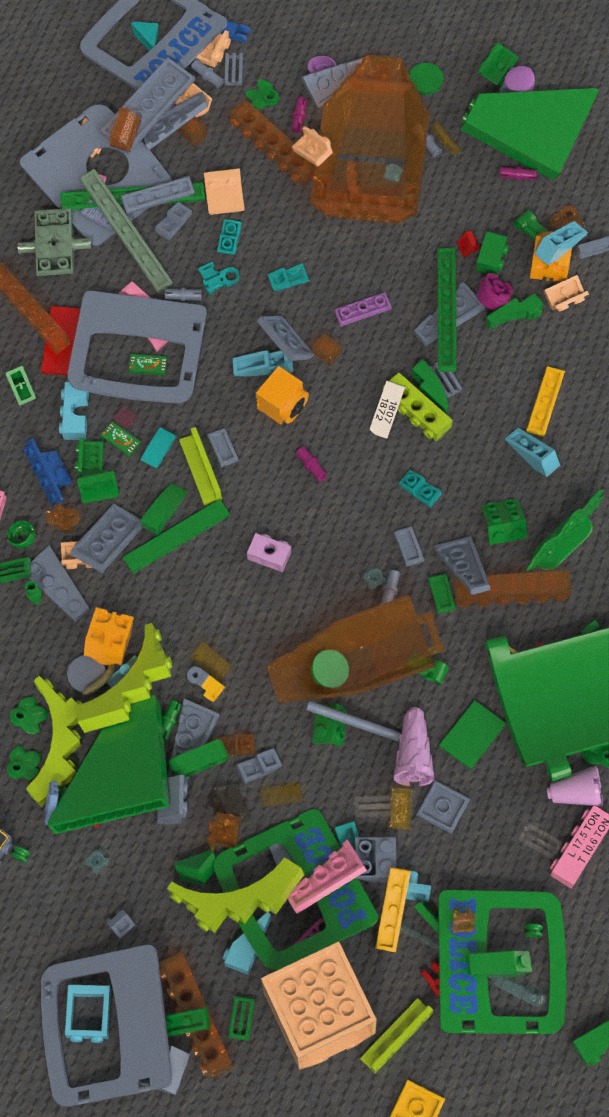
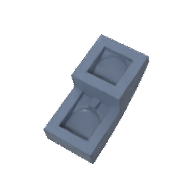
[155,202,192,240]
[236,748,282,784]

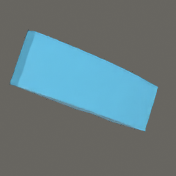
[233,350,293,377]

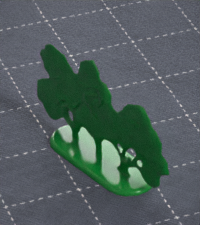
[526,489,604,571]

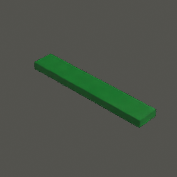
[123,499,230,574]

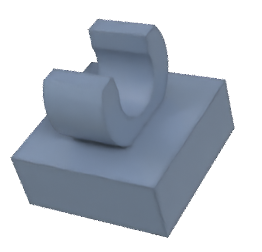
[107,910,135,938]

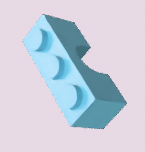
[59,382,89,440]

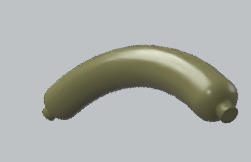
[82,664,117,696]

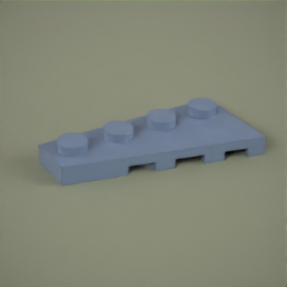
[144,92,208,150]
[414,282,485,346]
[434,536,490,595]
[23,545,89,622]
[167,699,220,782]

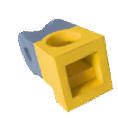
[187,667,225,702]

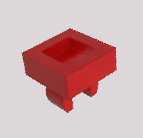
[457,231,481,257]

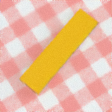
[526,366,565,437]
[375,867,411,952]

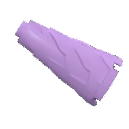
[394,707,434,786]

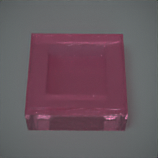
[112,406,138,431]

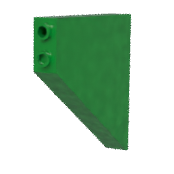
[460,88,599,180]
[48,695,170,834]

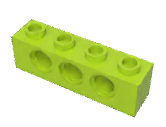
[383,373,452,441]

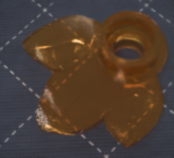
[549,206,584,230]

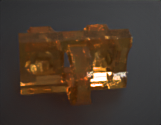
[46,504,80,533]

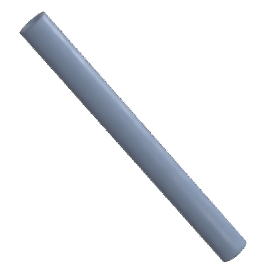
[305,700,401,742]

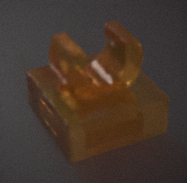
[452,908,476,933]

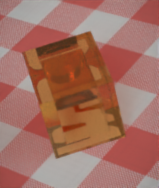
[312,333,342,366]

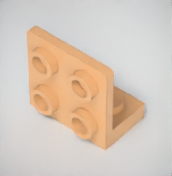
[204,169,244,215]

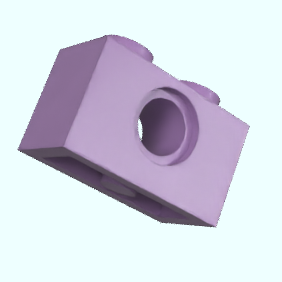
[247,533,291,572]

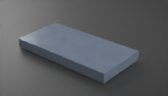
[70,503,142,573]

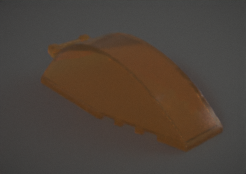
[267,595,446,703]

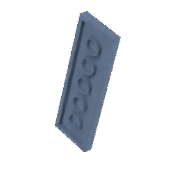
[100,57,195,154]

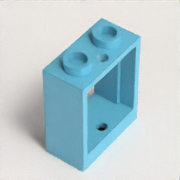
[65,985,112,1043]

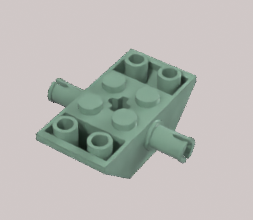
[18,208,91,276]

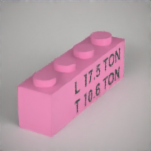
[550,805,609,889]

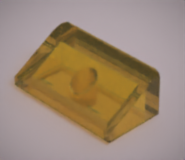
[433,122,463,156]
[190,642,232,682]
[261,782,303,807]
[390,788,413,831]

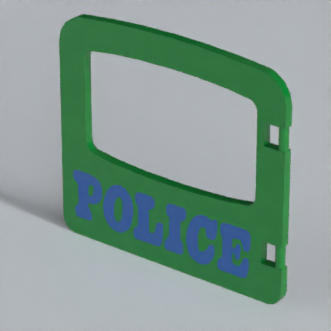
[214,809,378,971]
[438,890,566,1034]

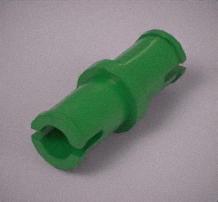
[25,580,42,605]
[162,700,182,741]

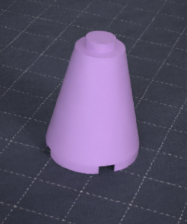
[547,766,603,806]

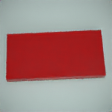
[41,306,81,376]

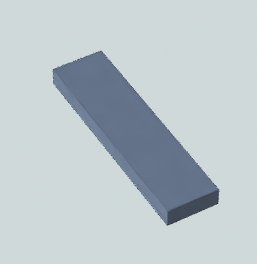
[121,176,195,214]

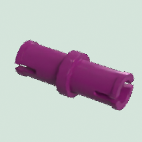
[290,97,307,133]
[500,166,537,181]
[296,447,327,482]

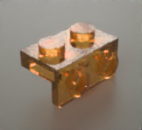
[207,812,241,852]

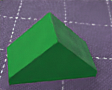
[5,365,36,406]
[174,850,215,885]

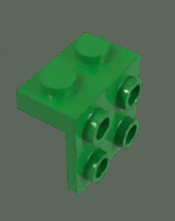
[481,499,527,545]

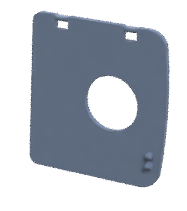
[20,105,172,246]

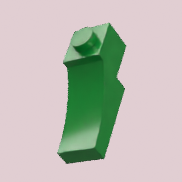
[485,293,544,330]

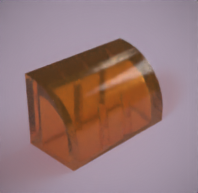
[109,107,141,152]

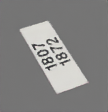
[370,381,405,438]

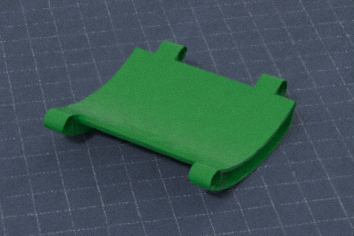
[485,627,609,782]

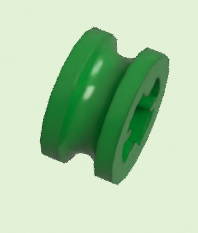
[10,846,31,863]
[524,924,543,938]

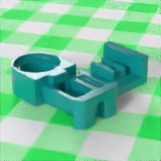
[198,262,239,295]

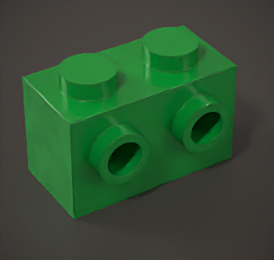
[476,232,509,275]

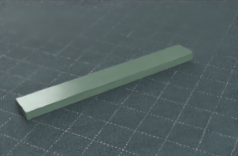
[79,169,173,293]

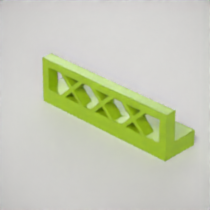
[179,427,222,506]
[360,998,433,1074]

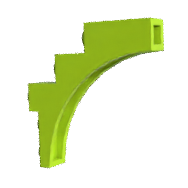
[76,623,173,733]
[26,676,82,807]
[167,857,304,933]

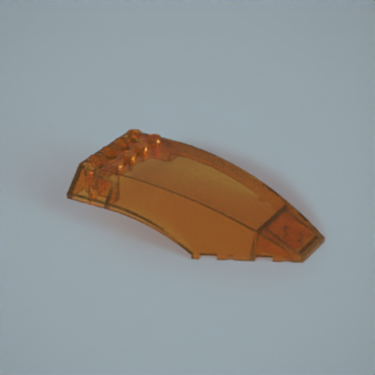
[310,55,430,224]

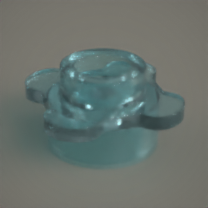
[383,164,403,182]
[363,568,386,590]
[85,850,109,874]

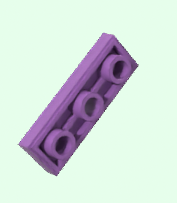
[334,292,392,327]

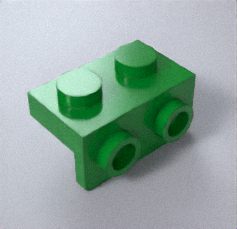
[478,43,519,87]
[75,437,104,478]
[77,471,120,504]
[312,703,347,747]

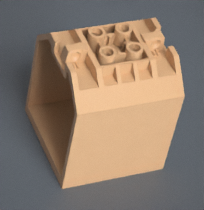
[261,942,376,1070]

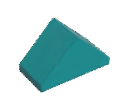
[131,22,159,51]

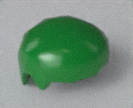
[6,521,36,549]

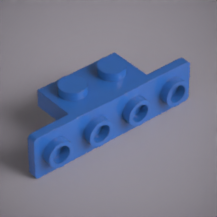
[23,439,72,509]

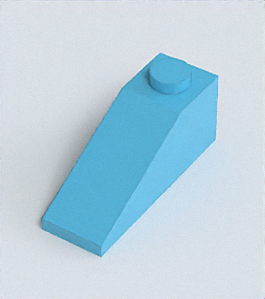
[535,221,588,265]
[505,428,560,477]
[223,913,271,975]

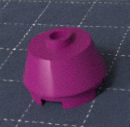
[476,273,513,310]

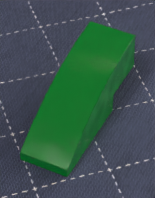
[412,359,449,415]
[140,483,188,535]

